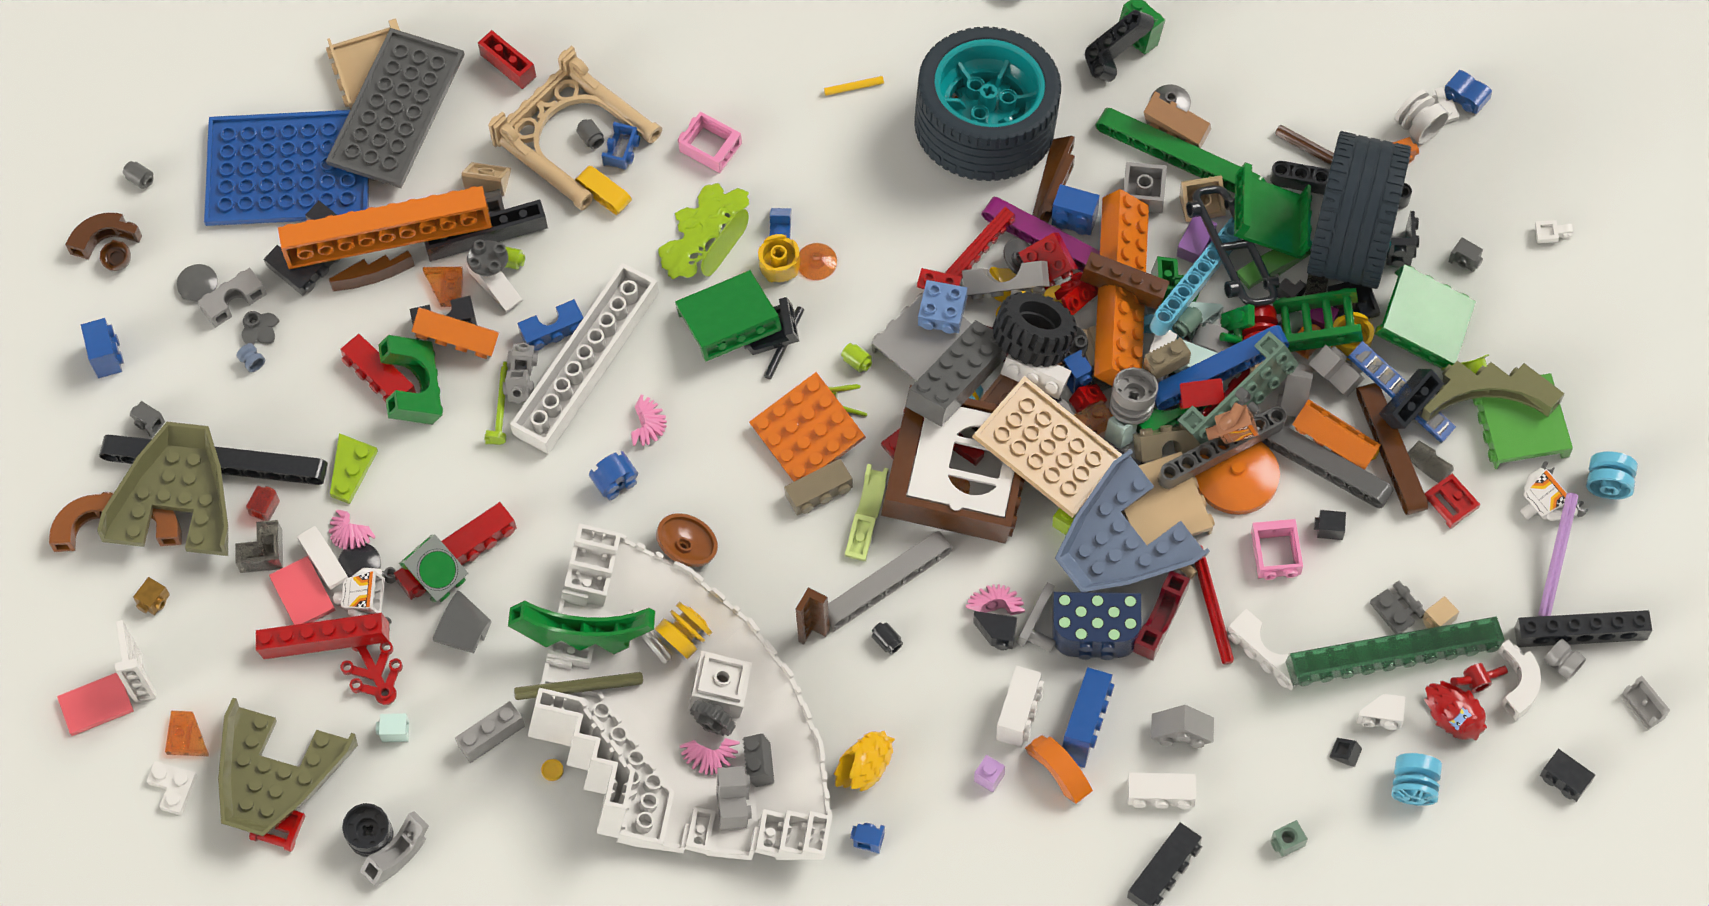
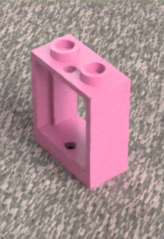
[678,111,742,173]
[1251,519,1303,580]

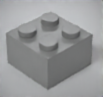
[1123,162,1167,213]

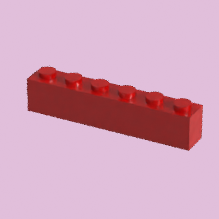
[394,502,517,600]
[256,613,390,659]

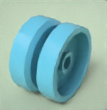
[1586,451,1638,500]

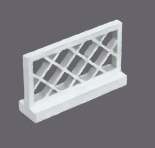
[114,620,156,703]

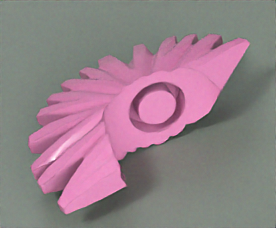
[631,395,667,446]
[329,510,375,550]
[966,584,1025,615]
[680,738,740,775]

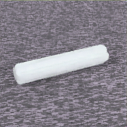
[627,609,673,664]

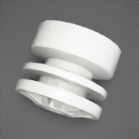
[1395,89,1450,144]

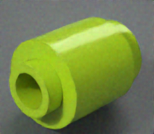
[505,246,525,270]
[841,343,872,373]

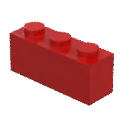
[477,30,537,89]

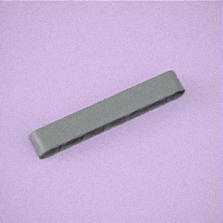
[828,531,953,630]

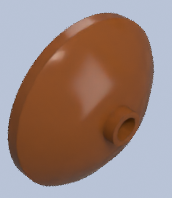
[656,513,718,567]

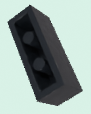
[1379,369,1444,429]

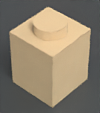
[1423,596,1459,635]

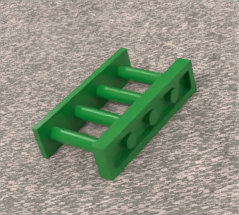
[1273,288,1363,352]

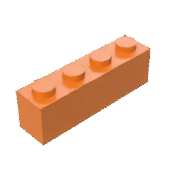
[411,307,499,359]
[1292,399,1381,470]

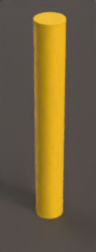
[824,76,884,96]

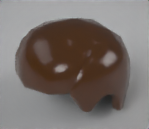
[100,240,131,271]

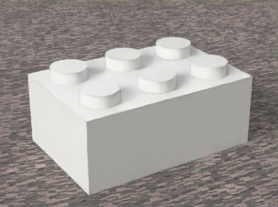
[996,666,1044,748]

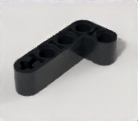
[1085,10,1154,82]

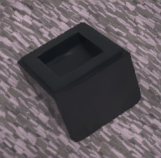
[1329,738,1362,767]

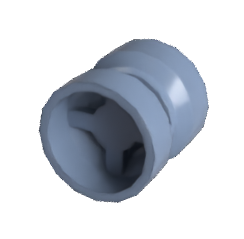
[236,343,266,372]

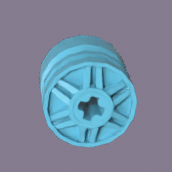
[1391,753,1442,806]

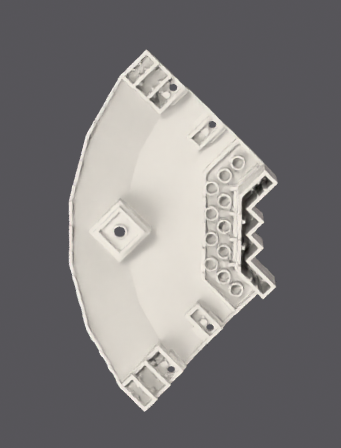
[528,523,832,860]

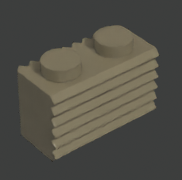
[1143,337,1191,380]

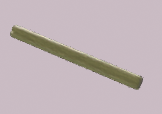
[514,672,643,700]

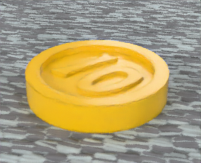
[541,759,564,781]

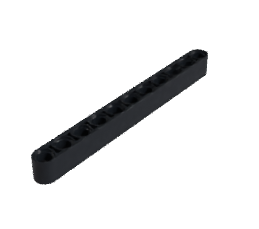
[99,435,328,485]

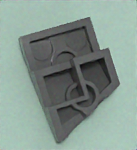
[433,590,491,654]

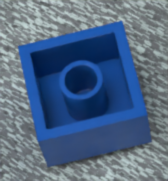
[1052,184,1100,236]
[80,318,124,379]

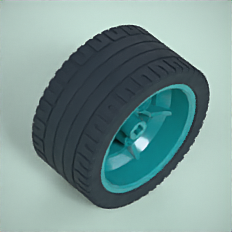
[914,26,1061,181]
[1307,131,1411,289]

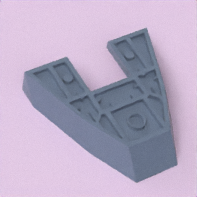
[1055,449,1210,592]

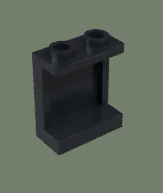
[744,297,799,355]

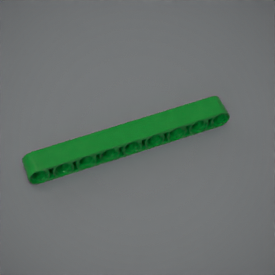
[1095,108,1266,193]

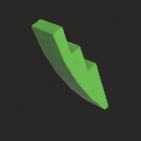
[1236,250,1311,290]

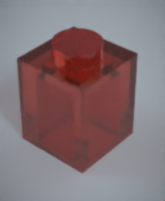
[246,485,280,523]

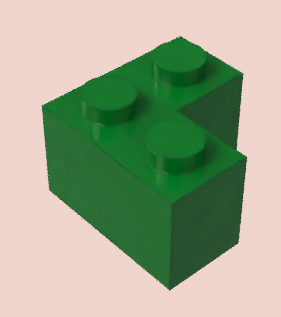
[1151,256,1200,304]

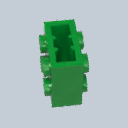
[1119,0,1166,55]

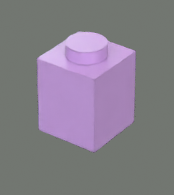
[974,755,1005,792]

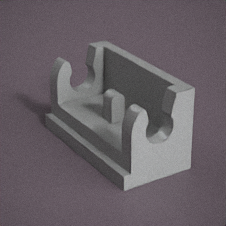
[1620,676,1670,730]

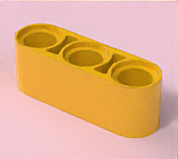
[575,165,632,215]

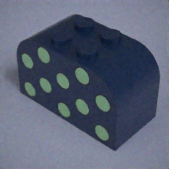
[1052,592,1142,660]

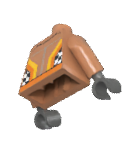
[1205,387,1259,444]

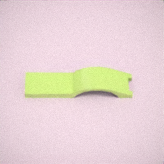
[845,464,889,561]

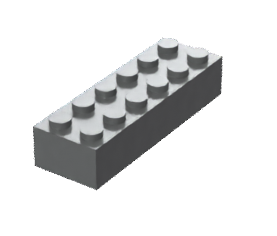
[905,320,1007,427]

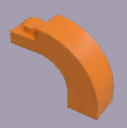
[1025,735,1093,804]

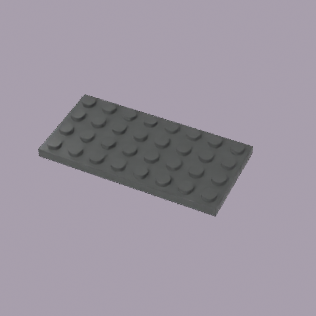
[326,28,465,188]

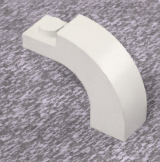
[1498,640,1541,721]

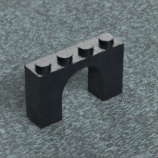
[263,200,340,296]

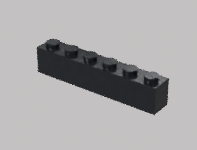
[424,199,548,262]

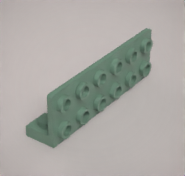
[1178,331,1299,445]

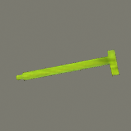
[484,361,508,445]

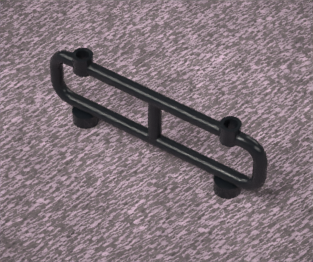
[1186,185,1280,307]

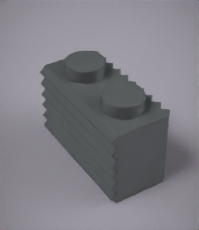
[742,734,774,787]

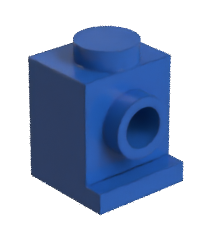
[850,823,885,853]

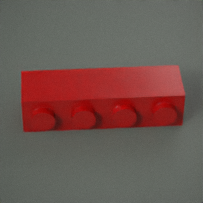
[340,333,416,403]

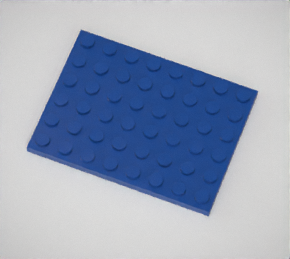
[204,110,369,226]

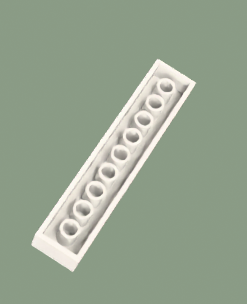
[510,263,659,454]

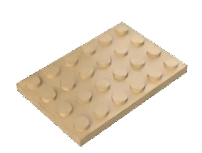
[972,376,1122,518]

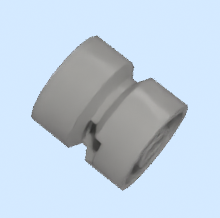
[1544,639,1586,680]

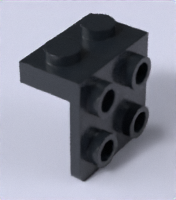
[1386,211,1419,267]

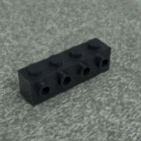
[1127,822,1203,906]

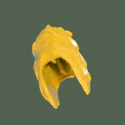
[834,730,895,791]

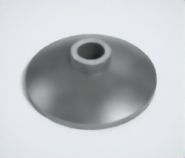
[1151,84,1191,112]

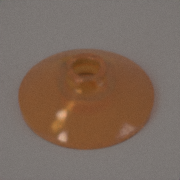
[799,243,837,280]

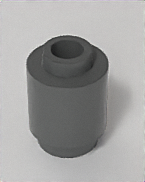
[576,119,604,149]
[123,161,154,189]

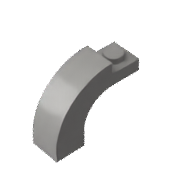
[360,811,429,886]

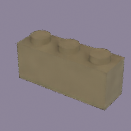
[784,459,853,516]

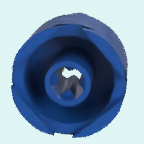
[589,451,638,500]

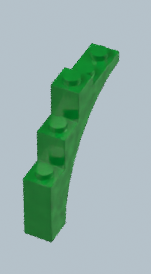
[508,600,655,654]

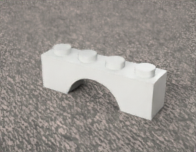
[1227,609,1311,691]

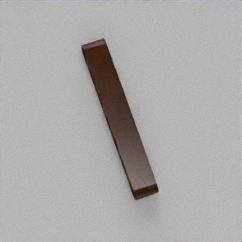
[1356,382,1428,516]

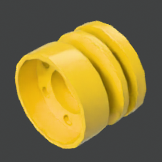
[654,601,713,660]

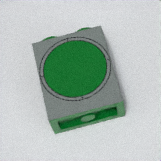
[399,534,468,602]

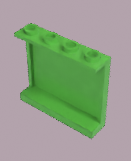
[1473,373,1573,469]

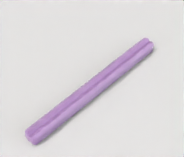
[1538,493,1578,616]

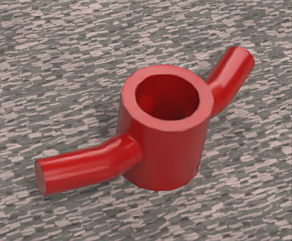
[1450,663,1508,693]

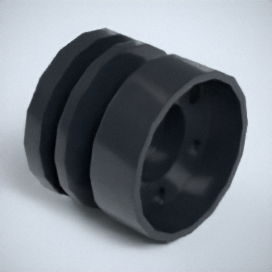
[342,803,394,857]

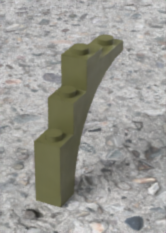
[1421,360,1565,422]

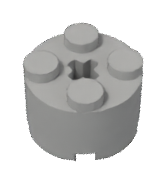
[1191,323,1235,353]

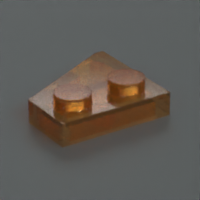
[423,266,463,307]
[165,711,209,757]

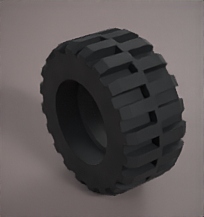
[992,291,1077,367]

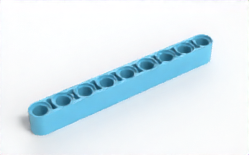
[1150,217,1242,336]

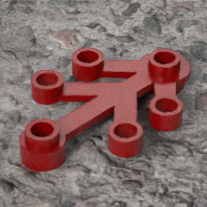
[340,642,403,705]

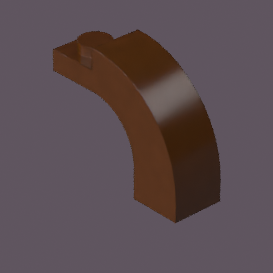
[65,213,142,260]

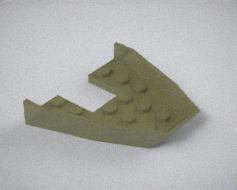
[97,422,228,556]
[218,698,358,836]

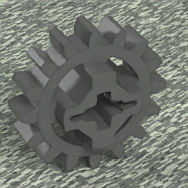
[690,700,736,736]

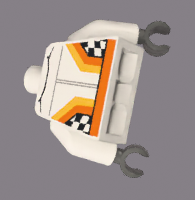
[1520,461,1588,521]
[333,567,396,631]

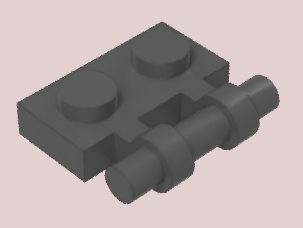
[1370,581,1425,635]

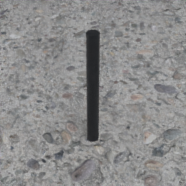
[764,306,804,379]

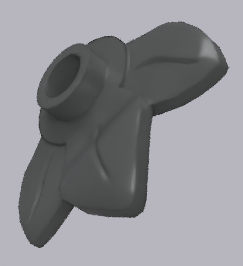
[241,311,280,345]

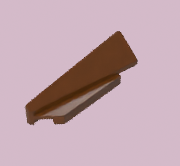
[1032,136,1075,223]

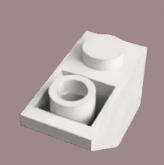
[1357,694,1405,730]

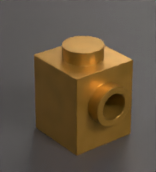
[133,577,170,615]

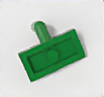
[1219,304,1255,344]

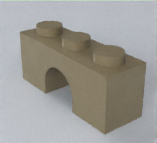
[1133,423,1200,462]

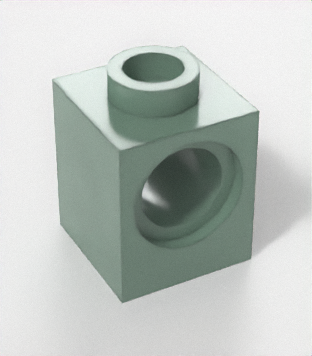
[1270,820,1308,857]

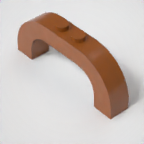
[49,492,182,552]

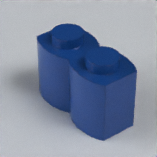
[1444,70,1492,114]

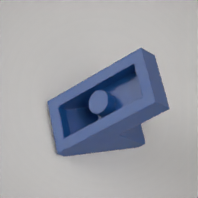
[770,208,792,239]

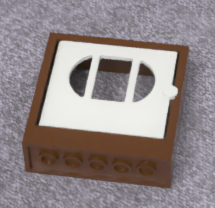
[881,385,1025,544]

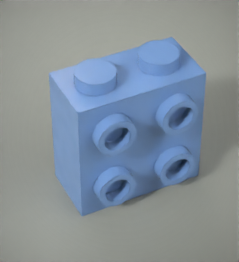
[918,280,968,334]

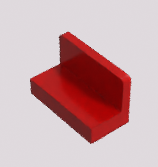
[1179,378,1224,409]

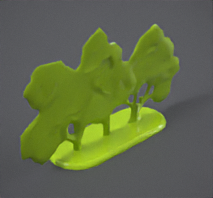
[658,183,749,279]

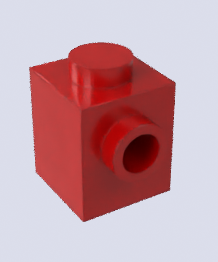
[1069,384,1107,416]

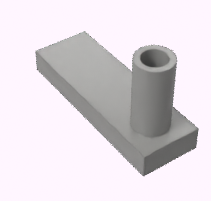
[1016,582,1055,652]

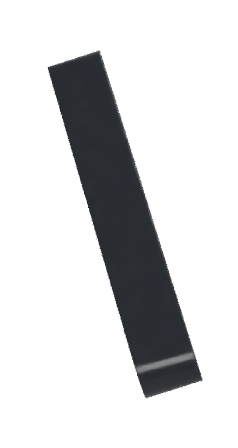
[1270,161,1412,209]

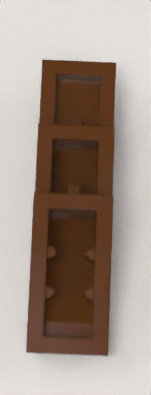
[329,250,415,292]

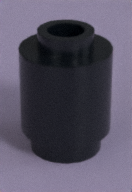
[871,622,903,655]

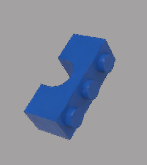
[517,299,584,351]

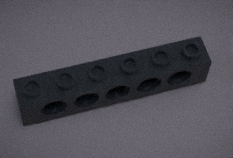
[1514,610,1653,647]

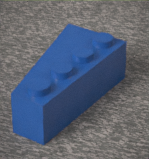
[1062,667,1115,768]

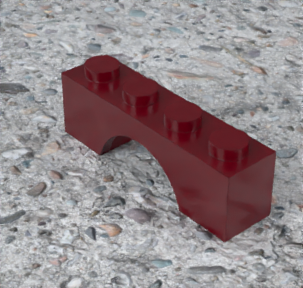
[1133,571,1190,661]

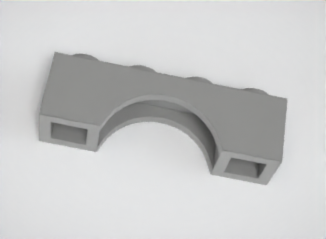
[962,261,1050,299]

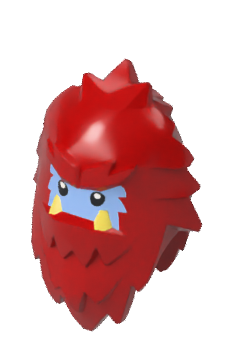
[1424,681,1487,741]

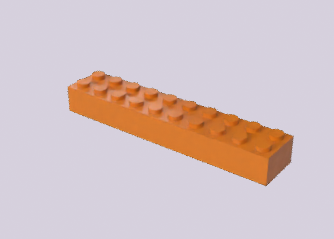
[278,186,492,269]
[1094,189,1149,386]

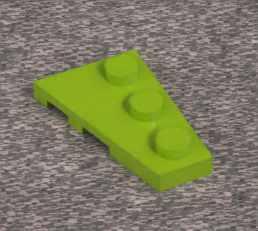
[330,433,378,504]

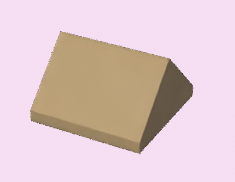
[461,162,511,196]
[1179,176,1226,222]

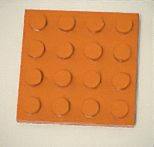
[749,372,866,482]

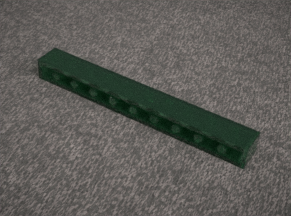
[1285,616,1505,686]

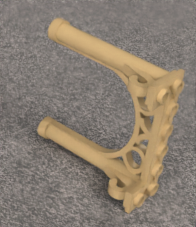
[488,45,662,210]

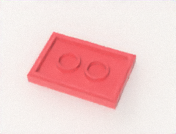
[269,556,336,625]
[57,673,134,736]

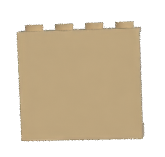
[326,18,400,110]
[1121,452,1215,545]

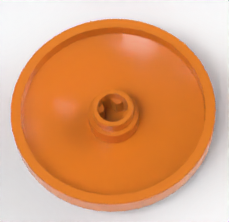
[1195,439,1280,515]

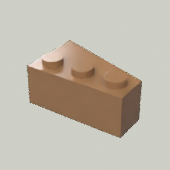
[1144,91,1211,148]

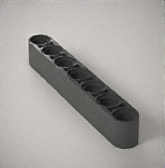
[1158,407,1287,489]
[1258,419,1394,508]

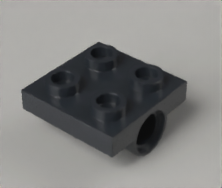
[1327,282,1381,319]

